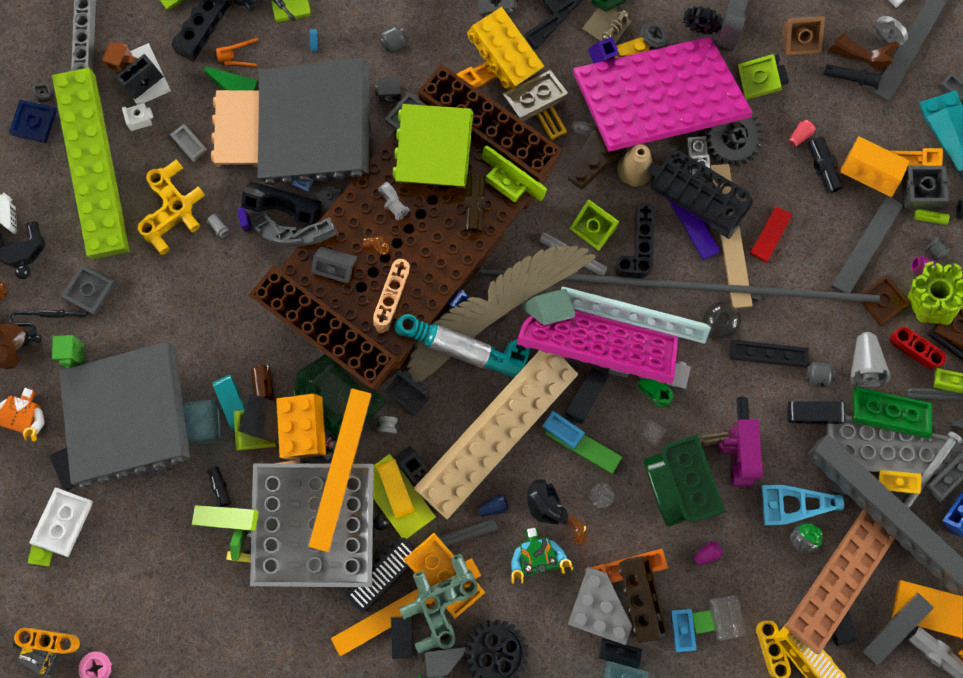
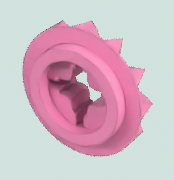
[78,652,112,678]

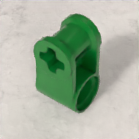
[637,378,673,407]

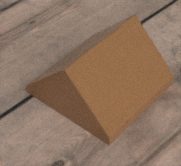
[782,16,825,55]

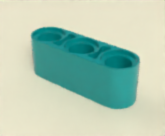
[212,374,245,433]

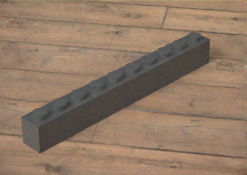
[806,434,963,594]

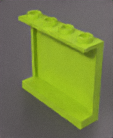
[393,104,473,189]

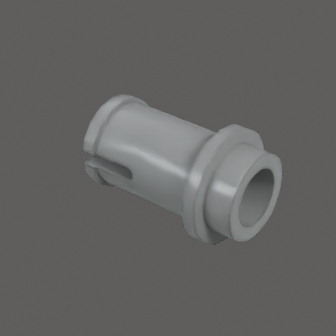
[206,214,230,238]

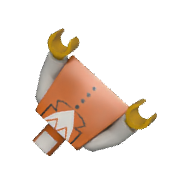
[0,388,45,441]

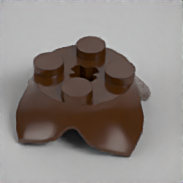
[0,323,26,369]

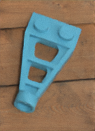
[761,485,844,526]

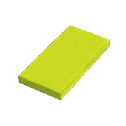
[373,454,436,539]

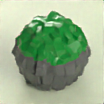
[790,523,822,555]

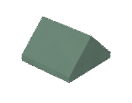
[521,289,575,325]

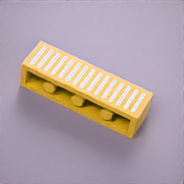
[774,624,846,678]

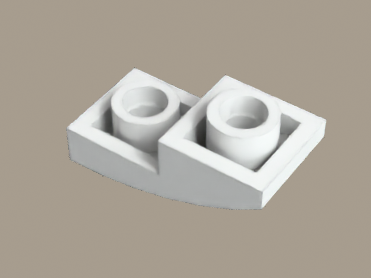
[686,136,710,174]

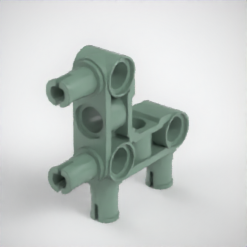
[399,554,478,655]

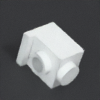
[122,103,153,131]

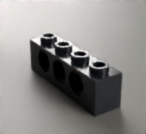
[171,0,231,62]

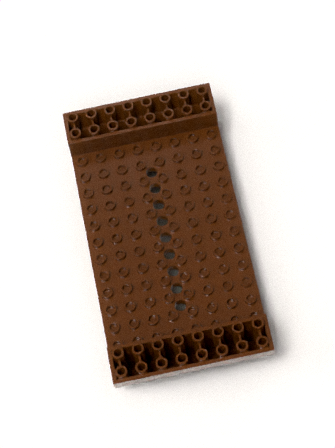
[249,64,562,389]

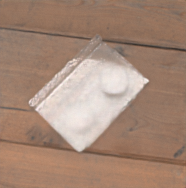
[709,595,747,641]

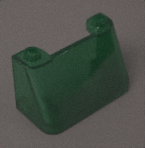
[294,354,385,439]

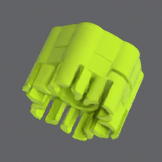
[907,262,963,325]

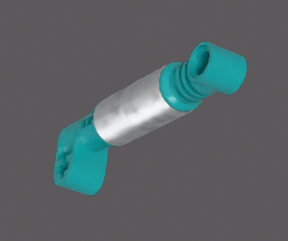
[394,314,530,378]

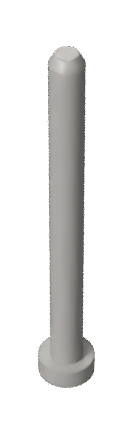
[903,431,962,508]

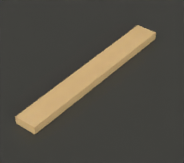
[710,164,753,309]

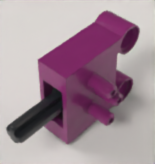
[718,397,763,487]

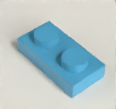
[670,609,697,652]

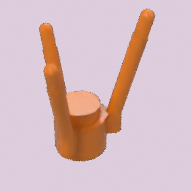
[216,38,259,67]

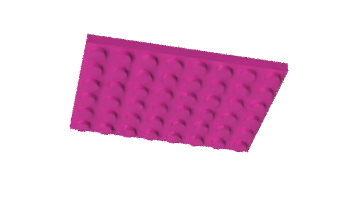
[573,37,753,151]

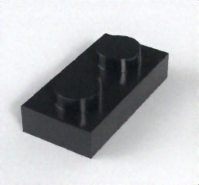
[599,638,642,669]

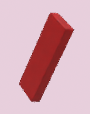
[750,206,793,263]

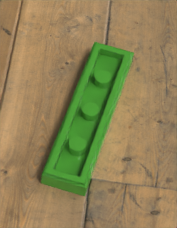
[545,431,622,474]

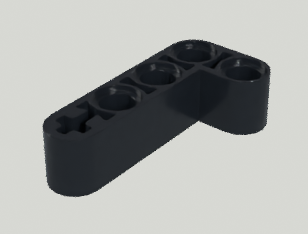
[615,203,654,278]

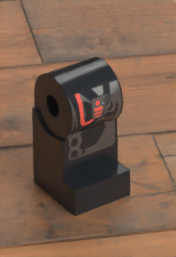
[306,434,338,464]

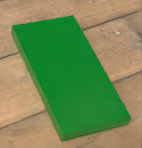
[852,387,932,439]

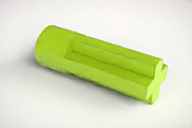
[914,208,950,225]

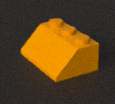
[840,136,910,197]

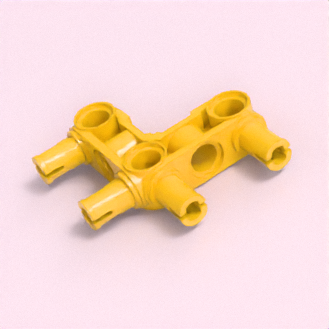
[138,159,205,255]

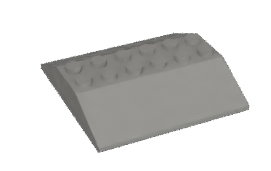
[250,464,374,587]

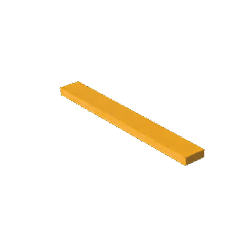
[308,388,372,552]
[331,558,481,656]

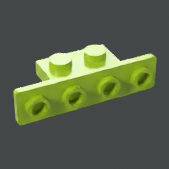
[481,145,547,202]

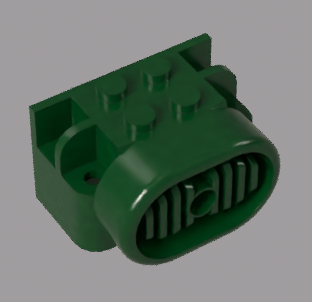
[643,434,726,527]

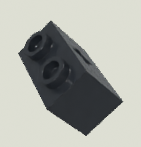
[116,53,164,99]

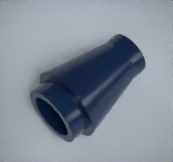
[478,494,509,517]

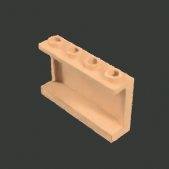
[211,90,259,168]

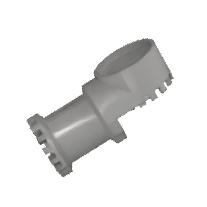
[378,182,410,221]

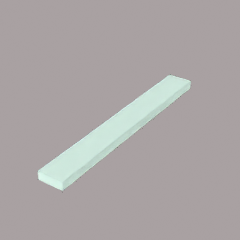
[561,286,711,344]

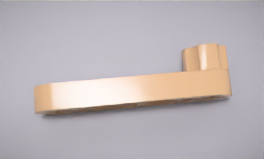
[373,259,410,333]

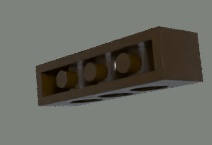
[619,555,668,643]

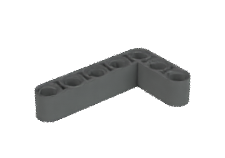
[716,0,748,51]

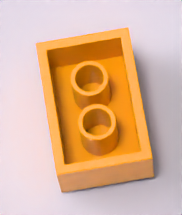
[276,394,326,460]

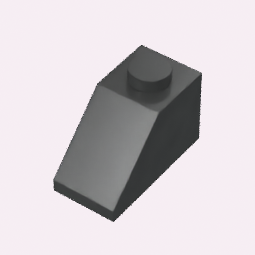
[425,647,466,678]

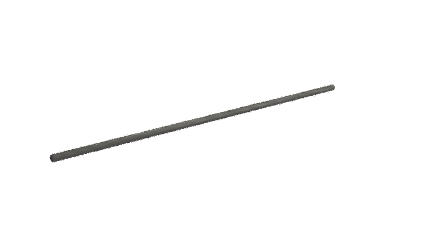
[479,267,880,303]

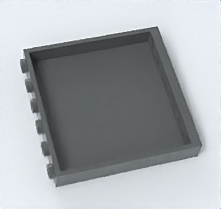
[258,58,370,185]
[59,341,190,488]

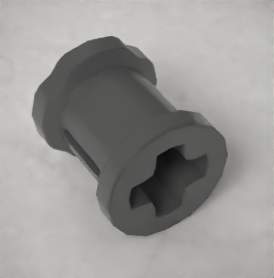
[925,236,951,261]

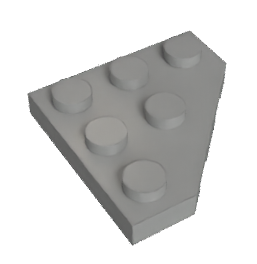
[568,566,632,645]

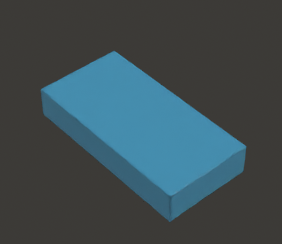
[542,411,585,449]

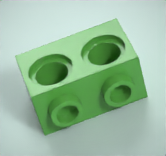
[52,335,84,369]

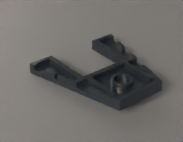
[516,0,582,50]

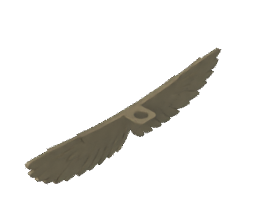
[407,245,596,383]

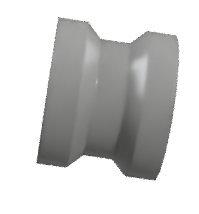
[377,416,398,435]

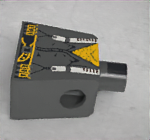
[13,635,68,678]

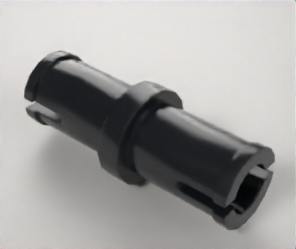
[207,466,232,507]

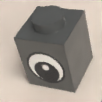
[375,77,401,102]

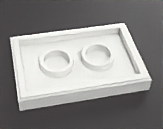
[127,43,171,105]
[29,487,93,557]

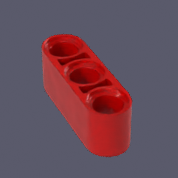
[890,327,946,370]

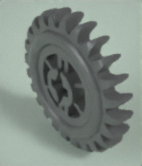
[705,111,765,166]

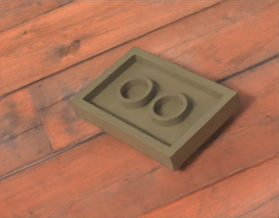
[503,70,569,121]

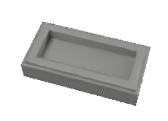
[170,124,208,163]

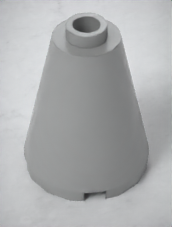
[850,332,891,388]

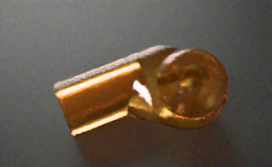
[363,237,390,255]
[567,515,587,544]

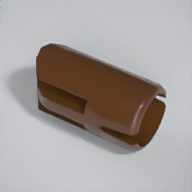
[251,365,274,400]

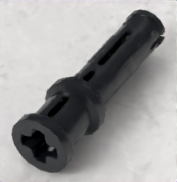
[824,64,883,90]

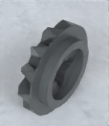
[640,22,667,49]

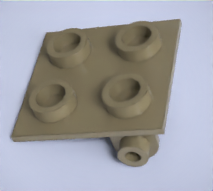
[582,8,632,43]

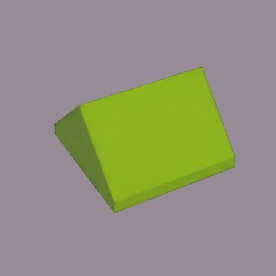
[569,199,619,251]

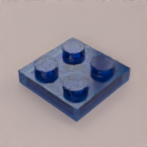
[9,100,57,143]

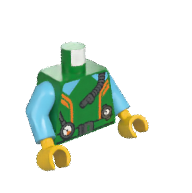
[511,528,573,584]

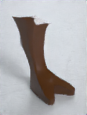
[827,32,900,70]

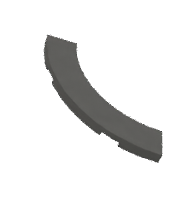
[250,210,338,247]

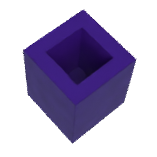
[588,37,619,63]

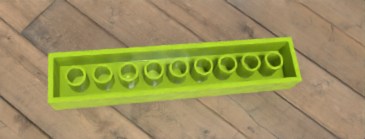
[52,68,130,260]

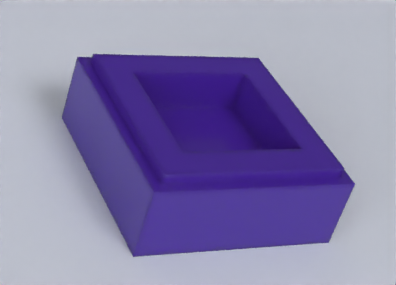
[237,208,252,232]

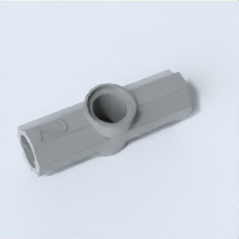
[907,626,963,678]

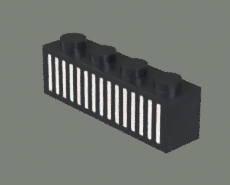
[346,538,415,613]

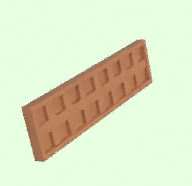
[784,509,895,655]

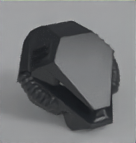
[527,479,568,525]

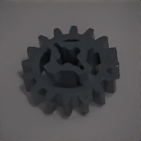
[683,6,723,35]

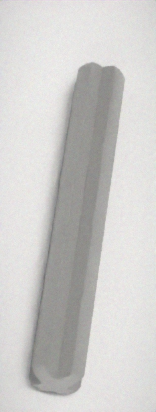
[539,233,608,276]

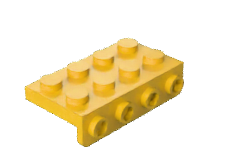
[467,7,545,91]

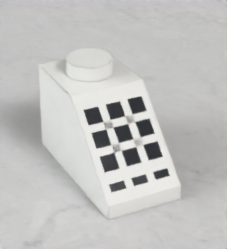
[0,192,17,235]

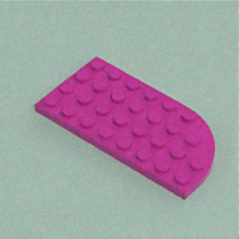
[517,311,678,384]

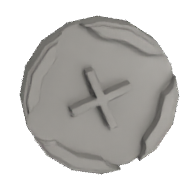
[873,16,908,47]

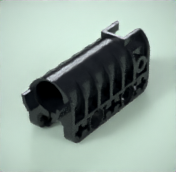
[648,150,753,239]

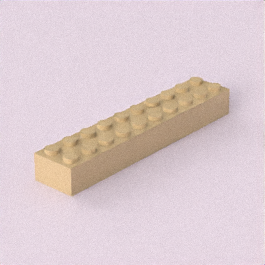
[413,350,578,519]

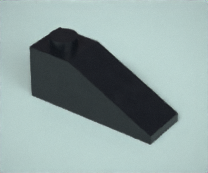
[394,446,433,508]

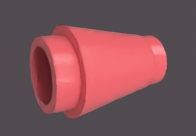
[788,120,816,147]

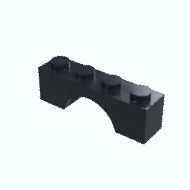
[241,181,322,226]

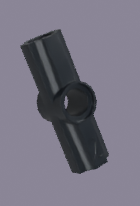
[808,136,844,193]

